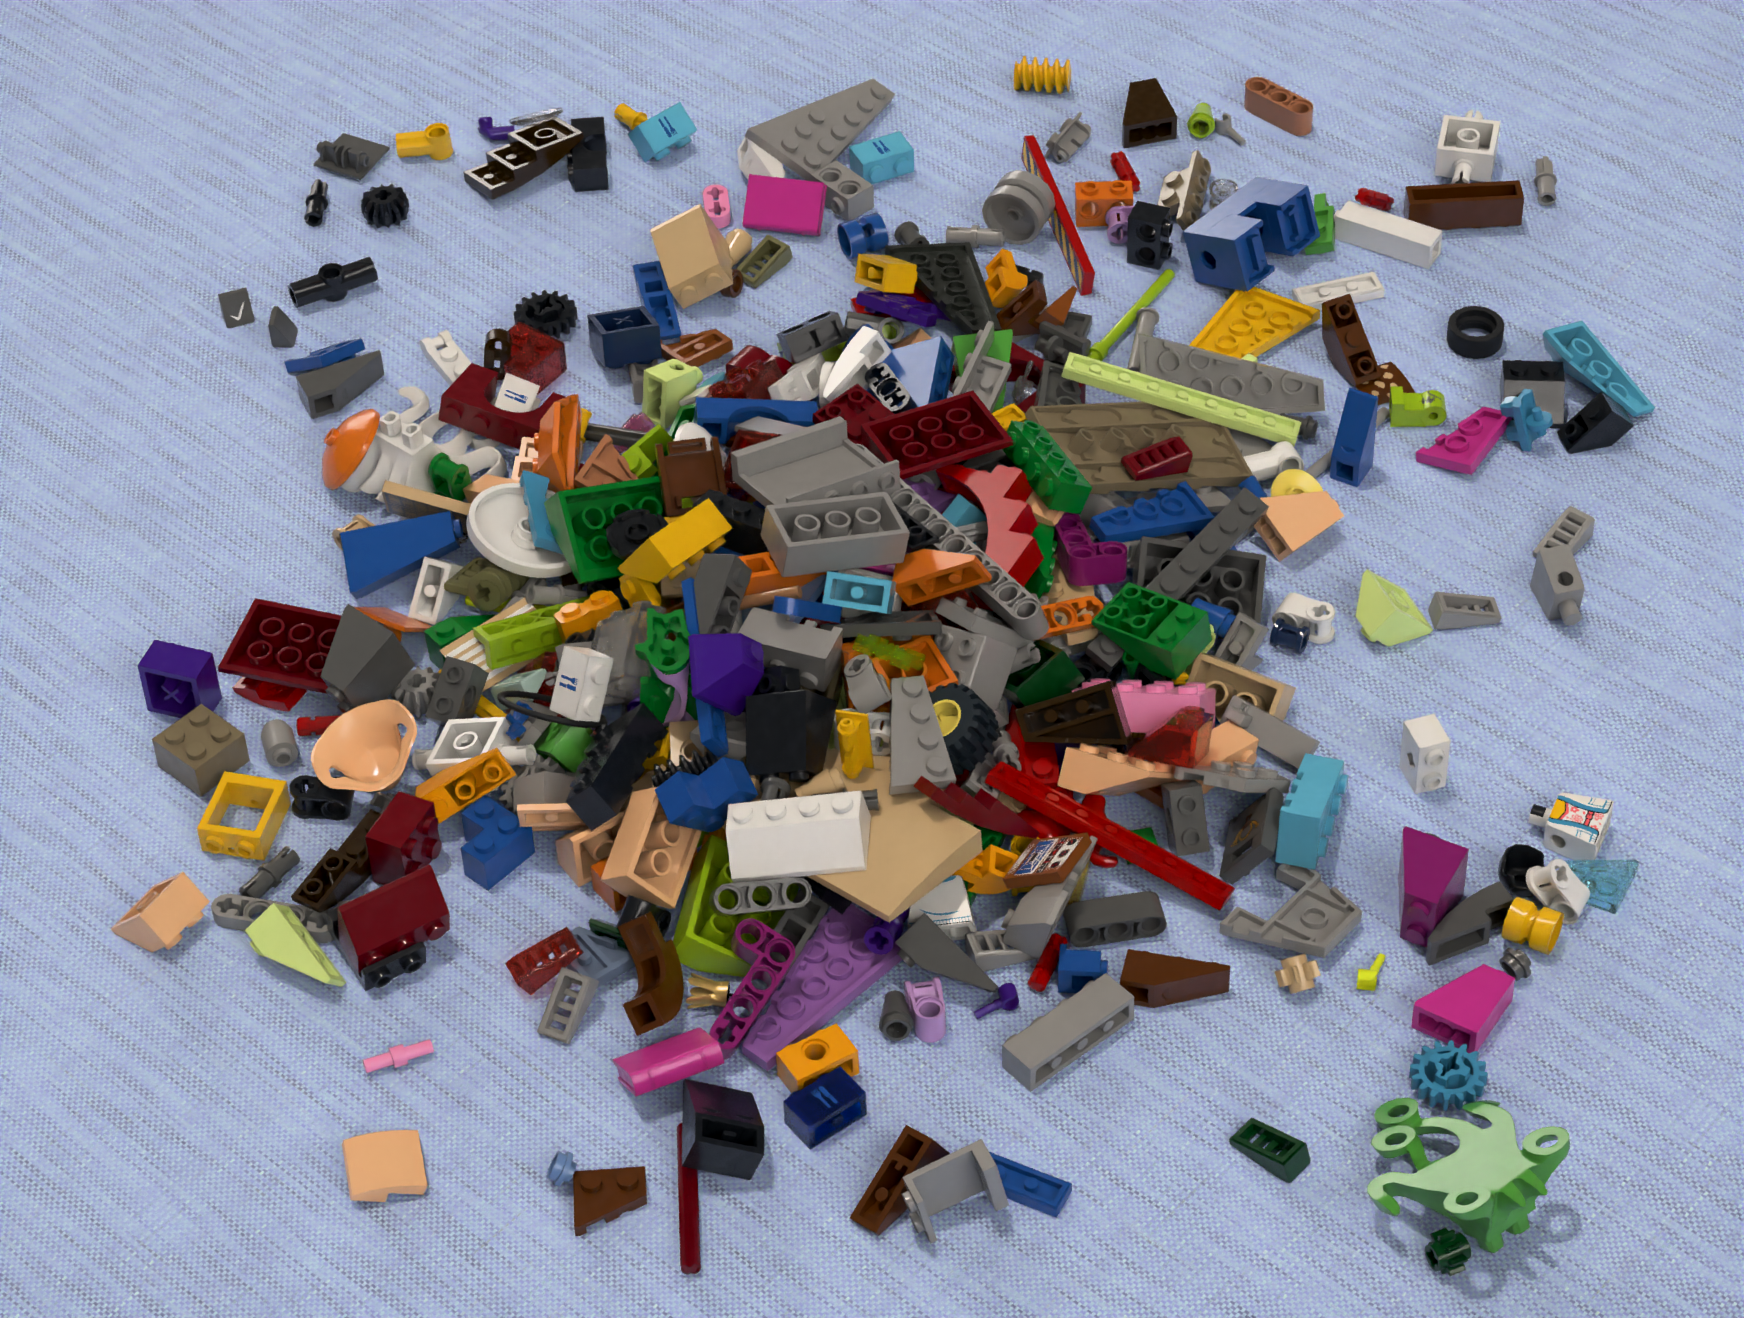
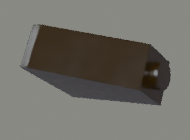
[1122,78,1177,148]

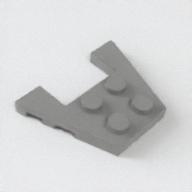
[1219,863,1362,958]

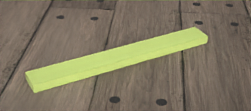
[1061,352,1301,446]

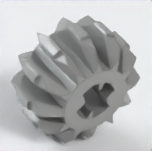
[391,666,440,719]

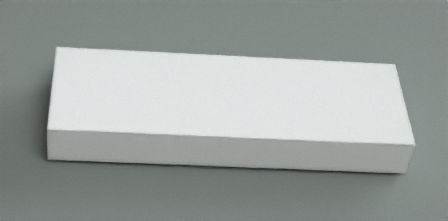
[1292,272,1385,311]

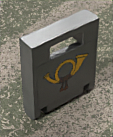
[1219,788,1284,885]

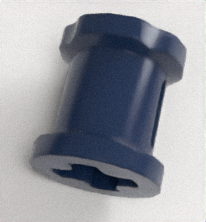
[1270,618,1310,655]

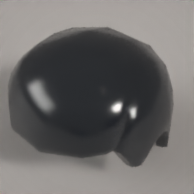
[1498,844,1545,897]

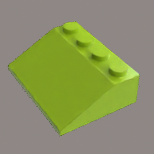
[673,835,799,977]

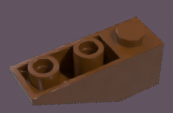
[1120,949,1231,1008]

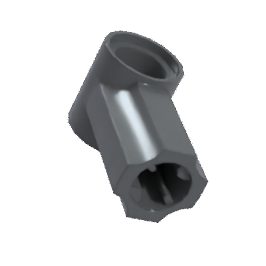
[844,311,904,345]

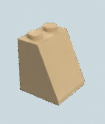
[650,204,733,309]

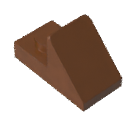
[996,280,1048,336]

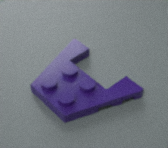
[856,290,952,327]

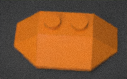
[532,394,582,493]

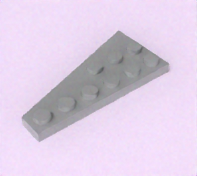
[1138,333,1325,414]

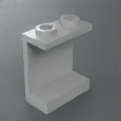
[902,1139,1009,1243]

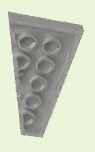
[745,79,895,181]

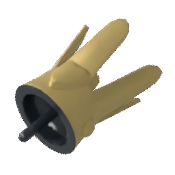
[686,973,733,1009]

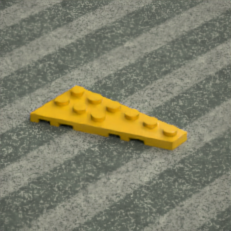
[1189,287,1320,359]

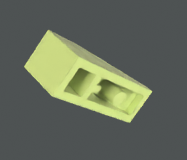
[245,903,346,987]

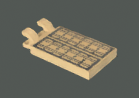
[382,480,471,535]

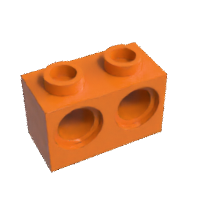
[1075,180,1133,227]

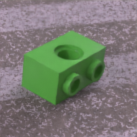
[533,718,593,773]

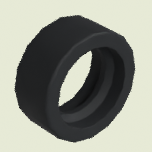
[1446,306,1504,359]

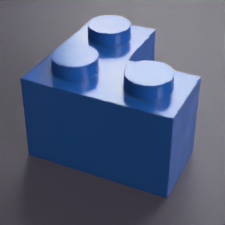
[655,757,759,832]
[460,795,535,891]

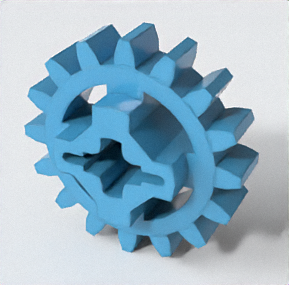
[1409,1040,1488,1111]

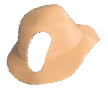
[311,699,417,792]

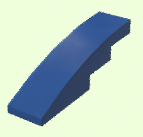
[633,261,681,340]

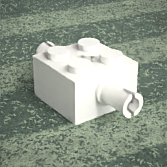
[1434,110,1500,184]
[412,717,536,791]

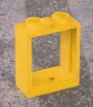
[197,771,291,861]

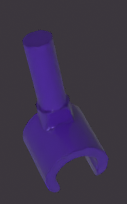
[973,983,1019,1019]

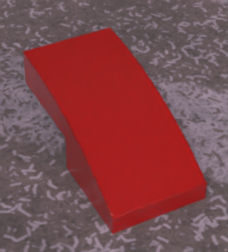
[232,677,307,712]

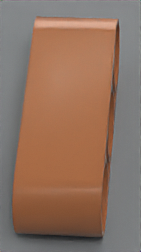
[1244,77,1313,136]

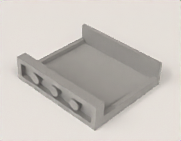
[731,416,900,507]

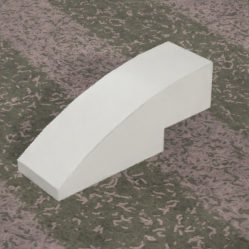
[823,326,892,403]

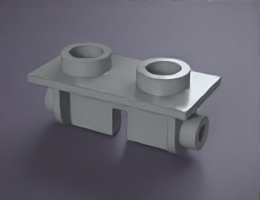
[1044,112,1091,163]

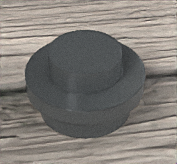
[1499,948,1531,981]

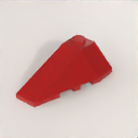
[1005,704,1060,809]

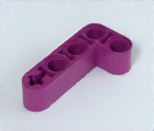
[1052,512,1127,586]
[709,918,796,1060]

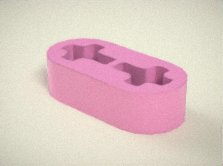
[703,185,731,229]

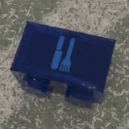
[783,1066,867,1150]

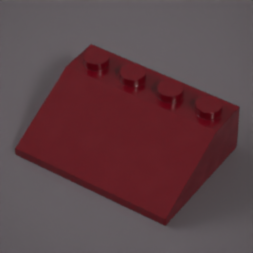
[861,390,1013,480]
[218,598,342,694]

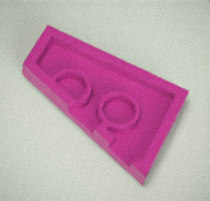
[1416,407,1512,475]

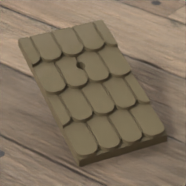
[1025,401,1253,494]

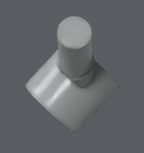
[1214,114,1246,146]

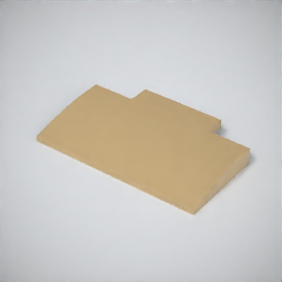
[721,747,982,923]

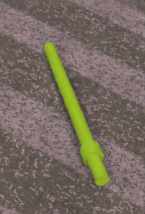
[1086,269,1175,361]

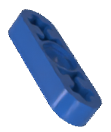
[772,596,842,623]

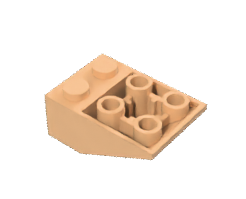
[1057,743,1180,796]

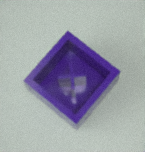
[137,640,222,718]

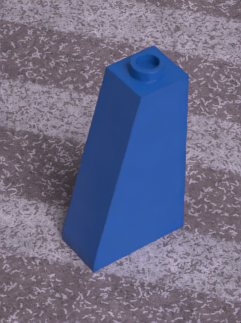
[340,511,464,599]

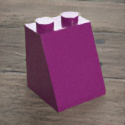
[1398,826,1469,948]

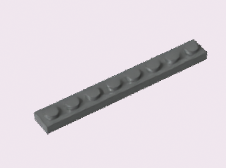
[1085,487,1269,673]

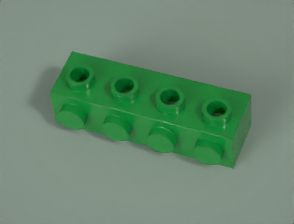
[1002,420,1092,514]

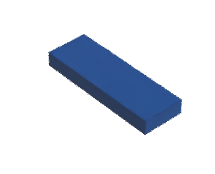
[989,1152,1072,1218]

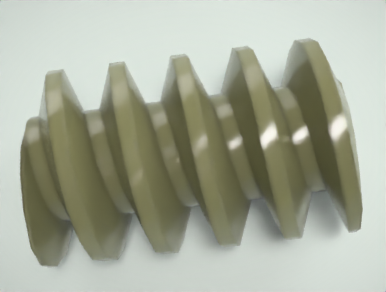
[468,563,529,612]

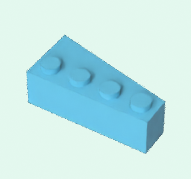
[1275,753,1349,870]

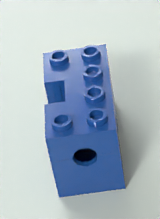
[1182,177,1320,292]

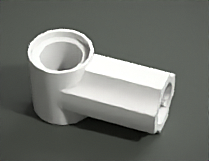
[1243,441,1304,481]

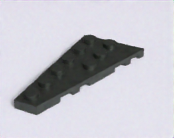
[885,242,1001,335]

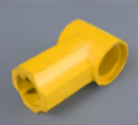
[396,123,453,160]

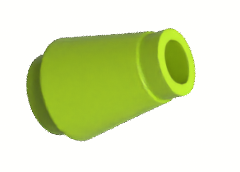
[1187,103,1215,138]

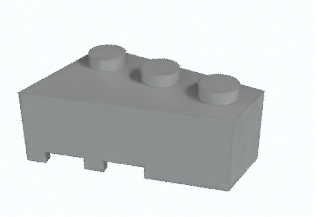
[738,607,843,692]

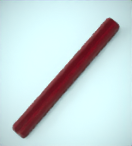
[677,1123,701,1275]

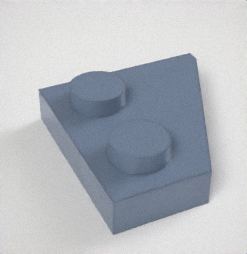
[551,926,635,988]

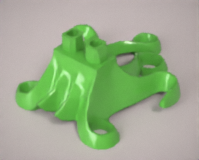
[1367,1098,1570,1253]

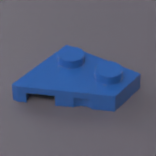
[284,338,365,373]

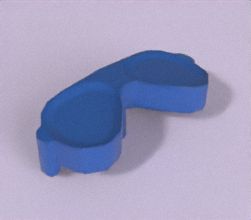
[505,701,533,740]

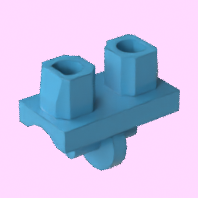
[1500,389,1553,452]

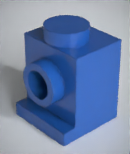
[1058,944,1108,994]

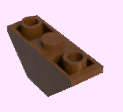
[1322,294,1382,386]

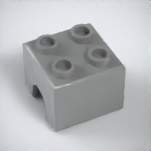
[934,624,1018,711]

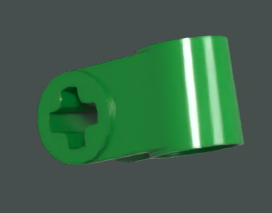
[428,452,472,501]

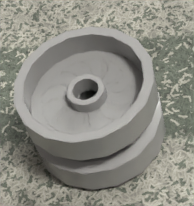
[982,170,1055,245]

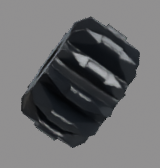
[361,184,409,228]

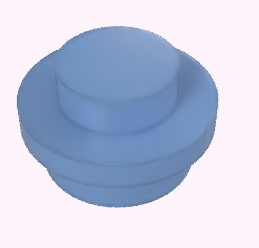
[546,1151,577,1187]

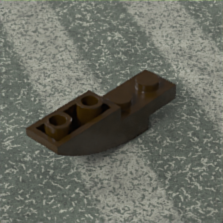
[291,809,381,913]

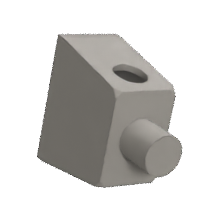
[1530,544,1585,626]

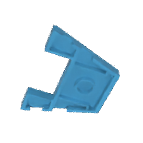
[519,470,563,554]

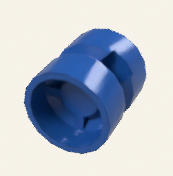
[837,213,889,259]

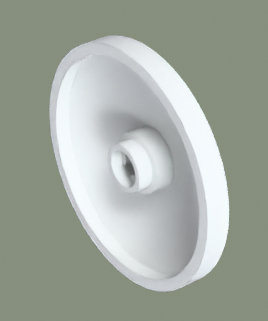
[466,483,572,578]

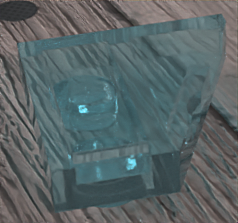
[1564,860,1639,914]

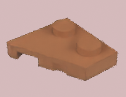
[574,434,638,488]

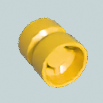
[1501,897,1564,955]

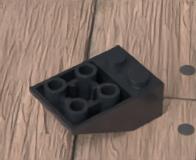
[682,1079,764,1180]

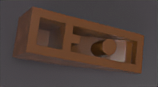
[850,1125,950,1235]

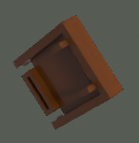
[655,437,727,517]

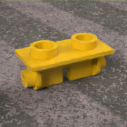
[835,710,874,779]

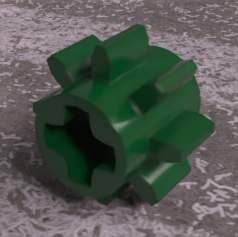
[1425,1228,1471,1276]

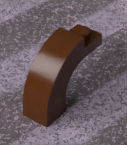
[618,911,684,1036]

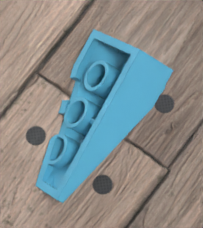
[1542,321,1655,417]

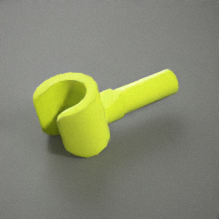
[1356,953,1386,991]

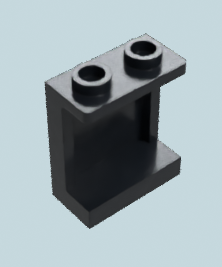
[326,883,426,991]

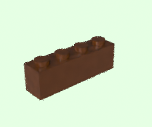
[1403,180,1524,230]

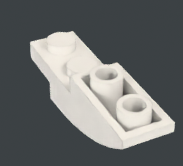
[768,353,825,401]

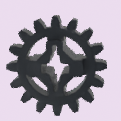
[514,290,578,341]

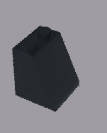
[746,690,837,785]

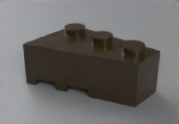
[1015,681,1135,745]

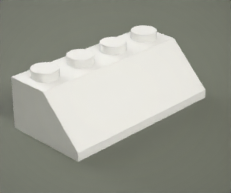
[726,791,871,883]

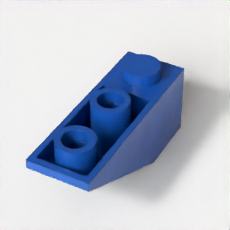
[1330,388,1378,487]

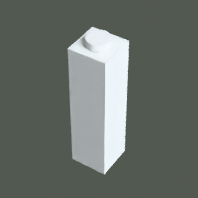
[1334,200,1443,269]

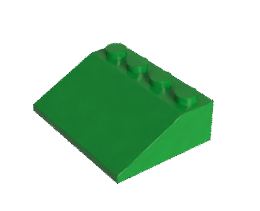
[544,476,665,584]

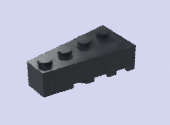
[566,703,668,831]

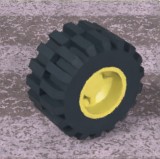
[929,683,999,775]

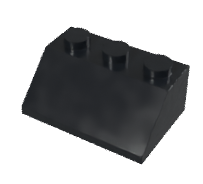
[692,489,769,555]

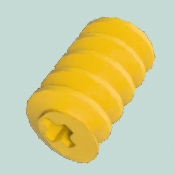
[1014,56,1071,94]

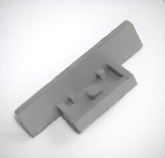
[952,321,1012,413]

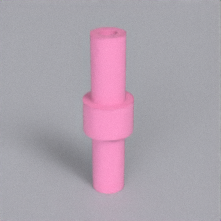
[363,1039,434,1073]

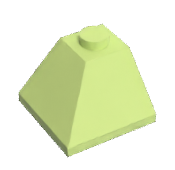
[1355,569,1433,647]

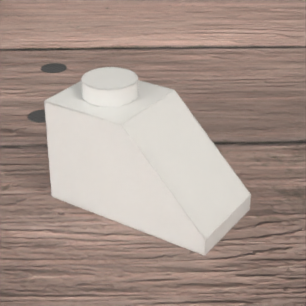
[408,557,464,625]

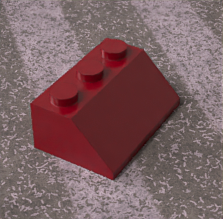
[337,864,450,973]

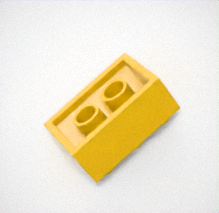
[618,498,732,584]

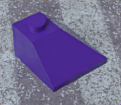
[688,633,764,717]

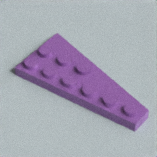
[742,904,902,1072]

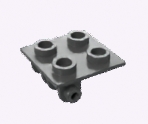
[314,133,390,180]

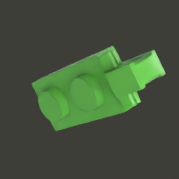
[1304,193,1335,255]

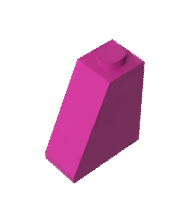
[1411,964,1515,1053]

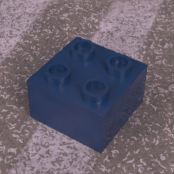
[587,306,662,369]

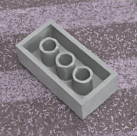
[761,491,910,577]

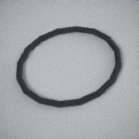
[497,691,608,728]

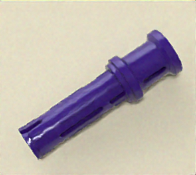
[864,907,910,955]

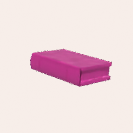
[742,174,827,236]
[612,1027,724,1097]

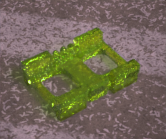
[852,633,926,671]

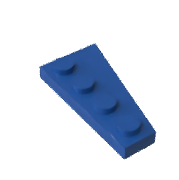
[1089,481,1215,543]

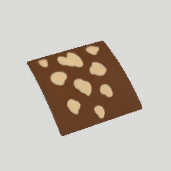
[1355,362,1415,405]

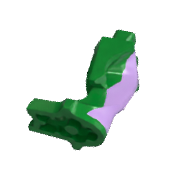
[635,608,698,728]

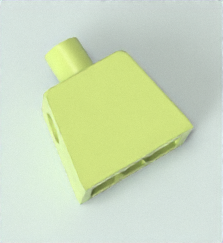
[642,359,703,429]

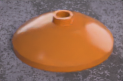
[322,409,380,490]

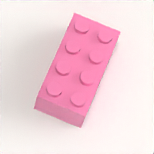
[1072,678,1216,735]

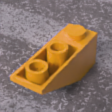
[415,748,516,824]

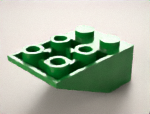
[1091,582,1212,680]

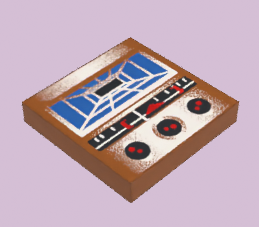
[1003,833,1092,889]

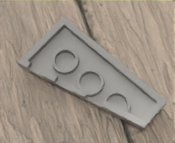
[889,675,957,795]

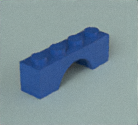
[693,397,818,444]

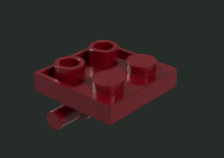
[812,383,894,445]

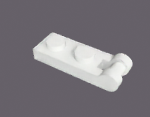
[419,330,471,386]

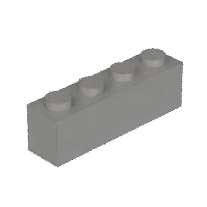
[1002,973,1134,1092]

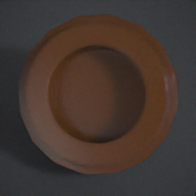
[720,269,743,298]

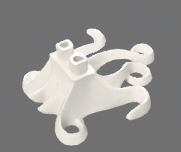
[341,386,507,520]

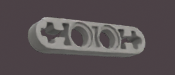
[211,894,334,943]

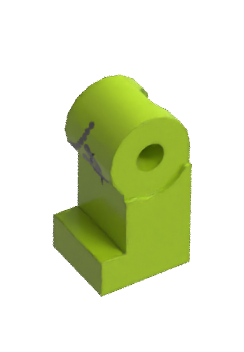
[1389,386,1447,427]

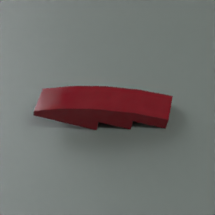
[913,776,1040,838]

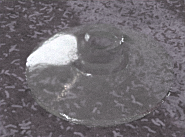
[509,108,563,127]

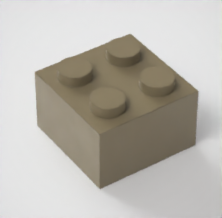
[152,704,250,797]

